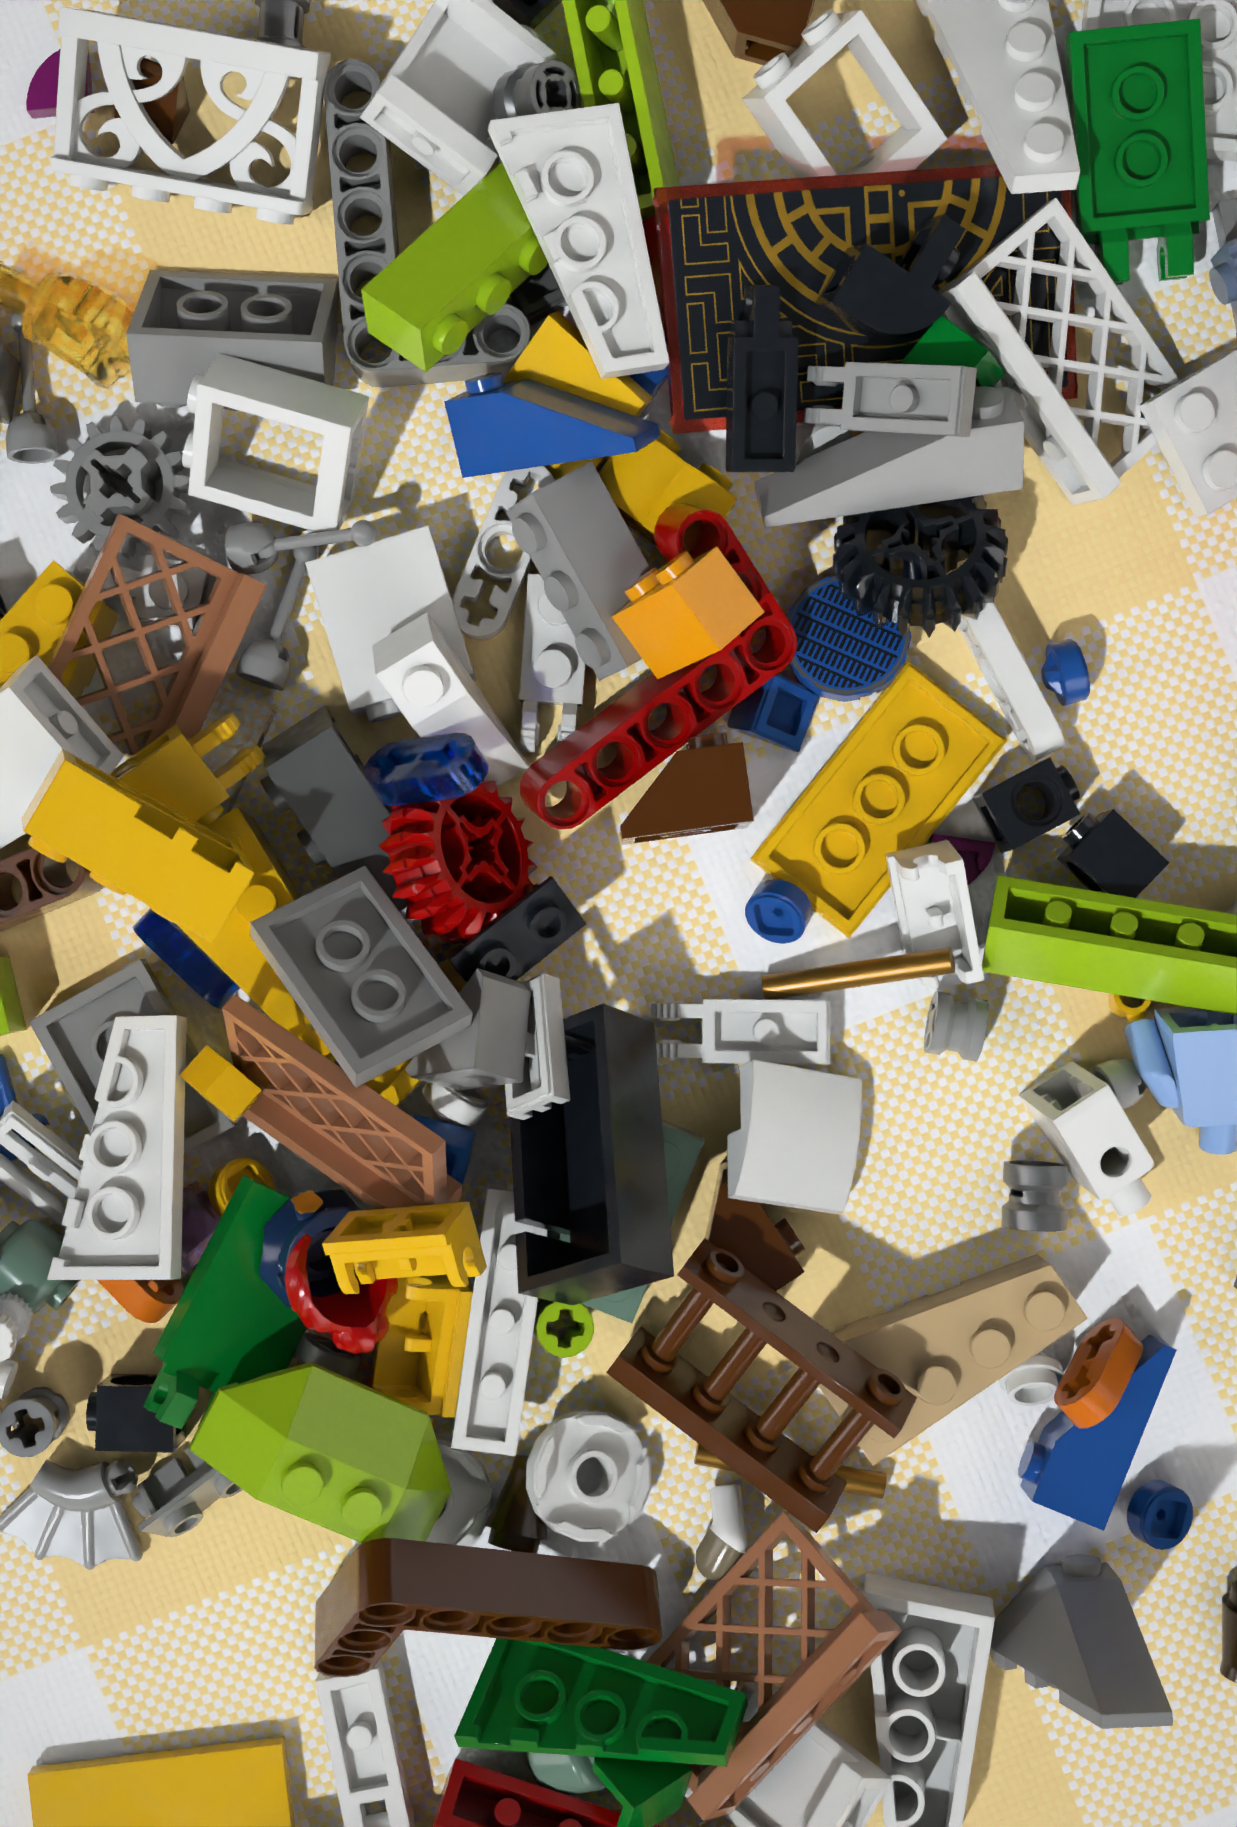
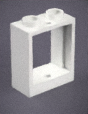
[741,9,948,190]
[182,353,369,533]

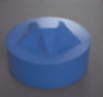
[1041,639,1090,706]
[745,879,813,944]
[1127,1480,1193,1550]

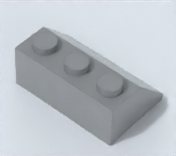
[126,270,339,411]

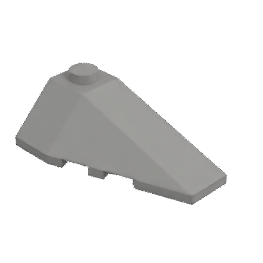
[754,386,1024,528]
[989,1554,1173,1729]

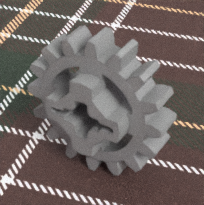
[50,416,192,559]

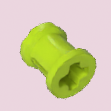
[533,1299,594,1358]

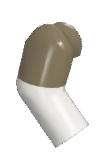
[696,1485,748,1580]

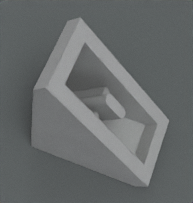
[405,968,531,1091]

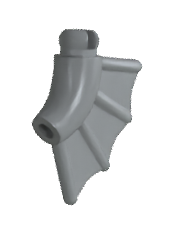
[0,1459,143,1570]

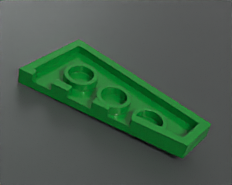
[454,1638,748,1767]

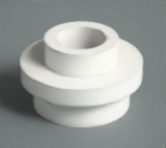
[999,1352,1063,1406]

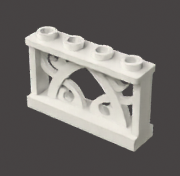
[50,7,331,225]

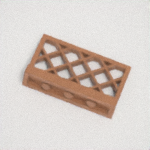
[47,514,267,757]
[222,994,462,1209]
[646,1511,903,1821]

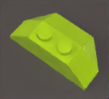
[189,1362,452,1543]

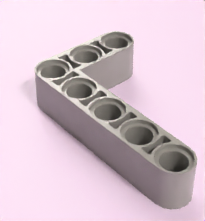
[323,59,532,388]

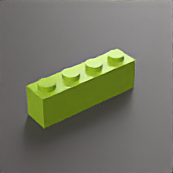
[562,0,683,221]
[361,162,548,372]
[982,875,1237,1015]

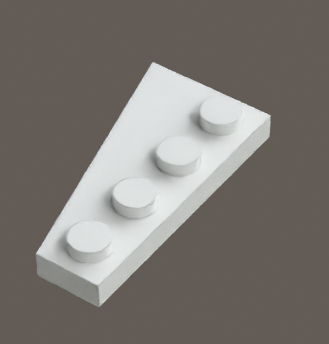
[915,0,1080,194]
[47,1015,187,1280]

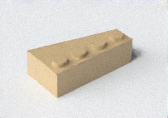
[818,1254,1088,1466]

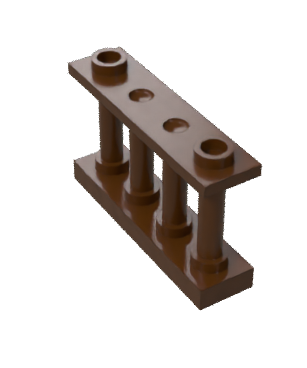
[606,1238,917,1533]

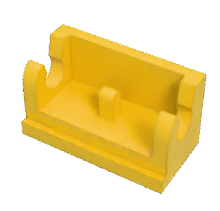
[322,1202,487,1295]
[369,1275,473,1417]

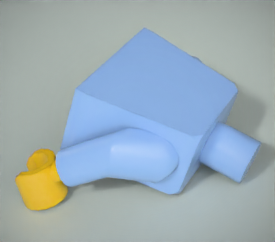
[1108,993,1237,1155]

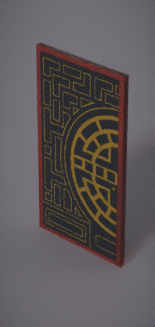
[653,164,1079,434]

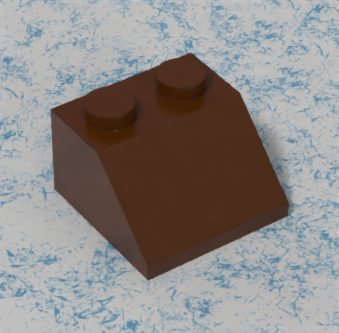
[620,733,754,845]

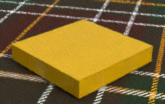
[504,311,653,480]

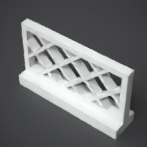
[937,198,1180,505]

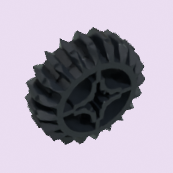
[833,495,1008,638]

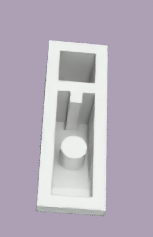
[372,612,529,786]

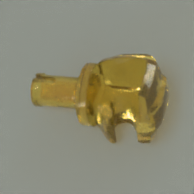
[0,260,133,389]

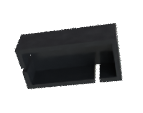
[510,1003,674,1305]

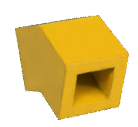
[179,1045,262,1124]

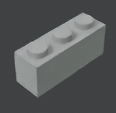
[505,461,651,681]

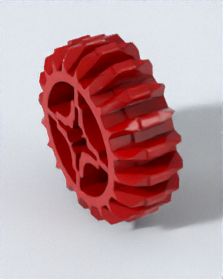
[379,769,538,944]

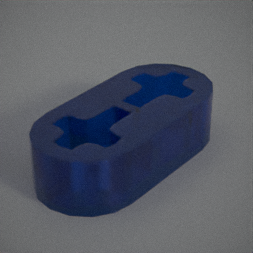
[364,733,489,806]
[132,908,240,1009]

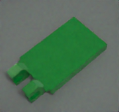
[1065,19,1210,286]
[144,1175,307,1429]

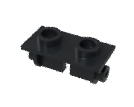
[448,876,586,982]

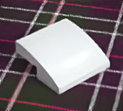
[727,1059,862,1214]

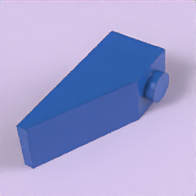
[444,372,661,478]
[1018,1334,1177,1531]

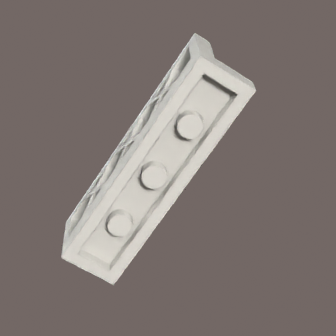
[451,1180,547,1456]

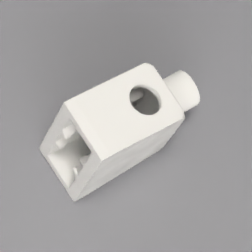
[1019,1061,1154,1216]

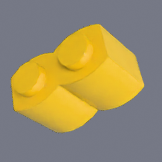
[598,429,737,551]

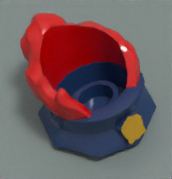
[259,1189,398,1354]

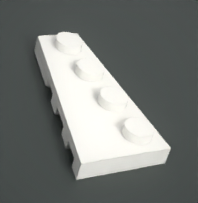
[487,103,670,379]

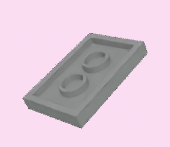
[250,866,473,1088]
[28,959,238,1155]

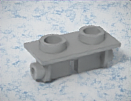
[132,1447,242,1537]

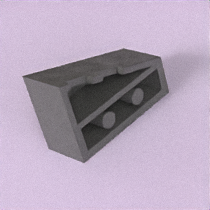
[260,705,407,912]

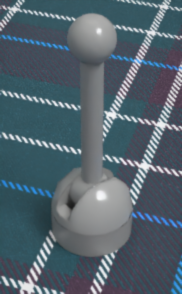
[5,309,59,464]
[225,520,377,575]
[235,546,318,691]

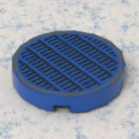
[787,576,911,702]

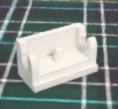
[885,840,984,989]

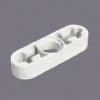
[452,466,555,640]
[957,602,1065,762]

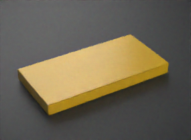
[749,661,1007,938]
[27,1736,295,1827]

